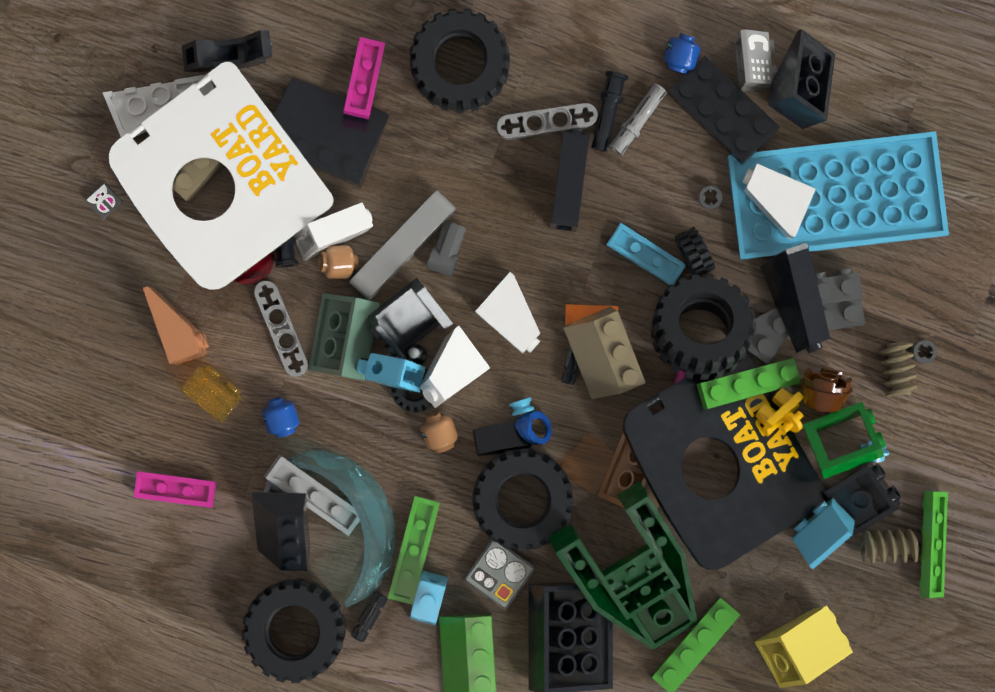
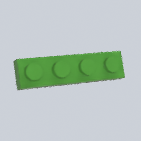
[697,358,800,410]
[919,491,948,598]
[388,496,440,605]
[651,597,740,692]

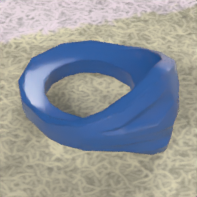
[515,411,552,445]

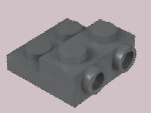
[815,268,866,330]

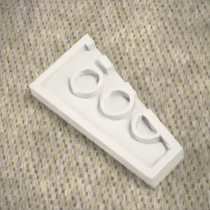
[103,74,214,137]

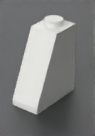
[742,164,815,240]
[294,203,373,261]
[475,272,540,354]
[420,326,490,408]

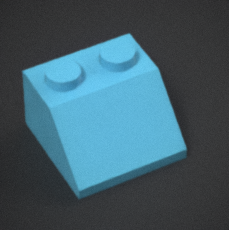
[792,498,855,569]

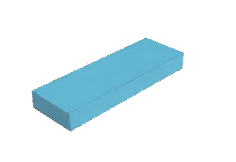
[606,223,686,285]

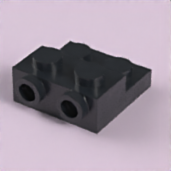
[824,462,901,535]

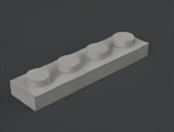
[264,455,364,536]

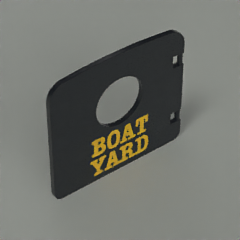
[623,352,828,570]

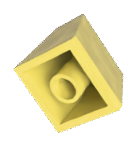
[755,606,853,688]

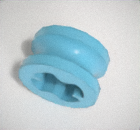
[509,397,535,417]

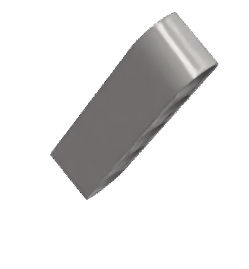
[349,190,457,300]

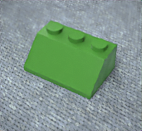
[439,613,496,692]

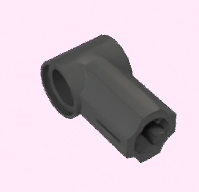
[426,221,466,277]

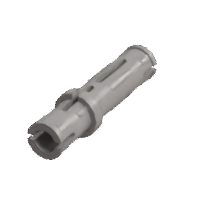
[608,83,667,156]

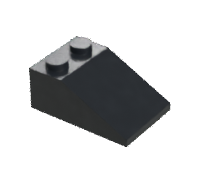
[768,29,835,129]

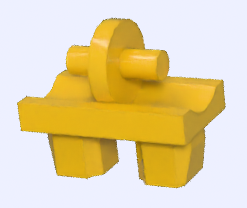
[756,388,804,437]

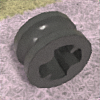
[698,185,722,209]
[911,340,937,364]

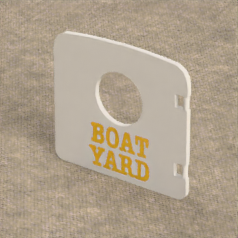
[109,62,334,290]

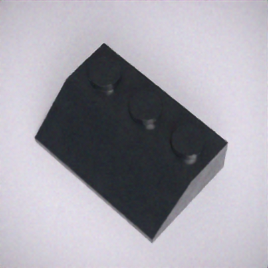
[252,492,310,571]

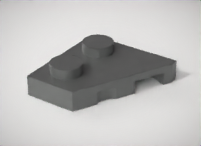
[726,307,789,365]

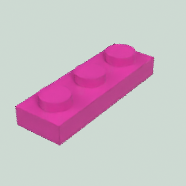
[343,37,385,119]
[133,471,217,508]

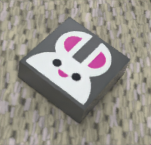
[85,182,123,220]

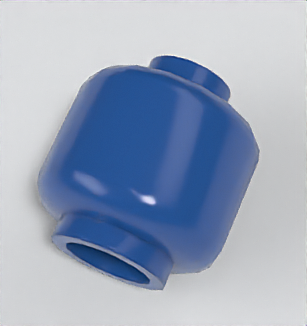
[663,33,701,74]
[262,397,300,438]

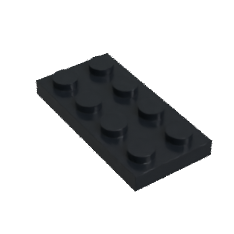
[668,56,780,165]

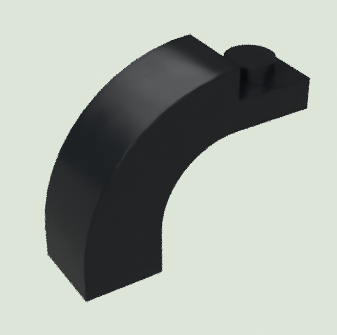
[182,30,272,72]

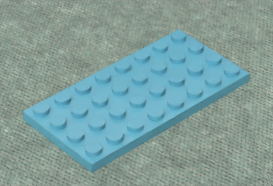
[727,131,949,260]

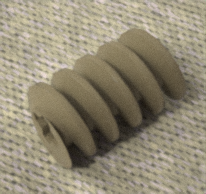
[879,341,918,397]
[860,529,919,564]

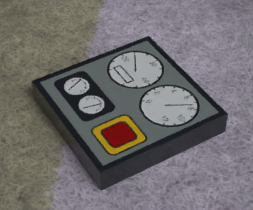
[463,540,536,611]

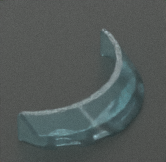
[287,450,396,608]

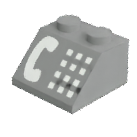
[734,29,777,91]

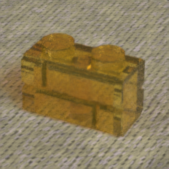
[180,365,243,423]

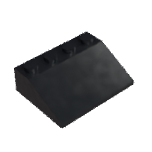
[273,77,390,188]
[529,583,613,692]

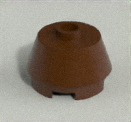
[800,368,853,413]

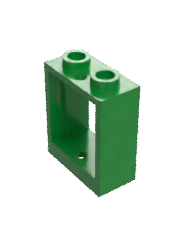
[803,401,886,479]

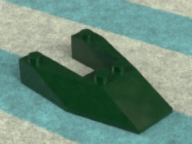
[548,481,698,650]

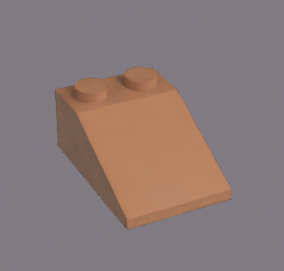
[143,286,209,365]

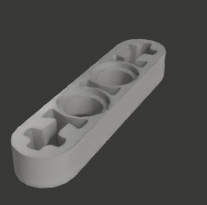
[497,103,598,140]
[254,281,309,377]

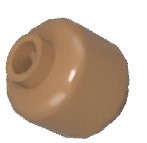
[318,245,358,279]
[420,412,458,453]

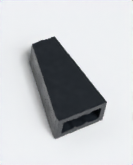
[550,129,589,232]
[759,243,830,354]

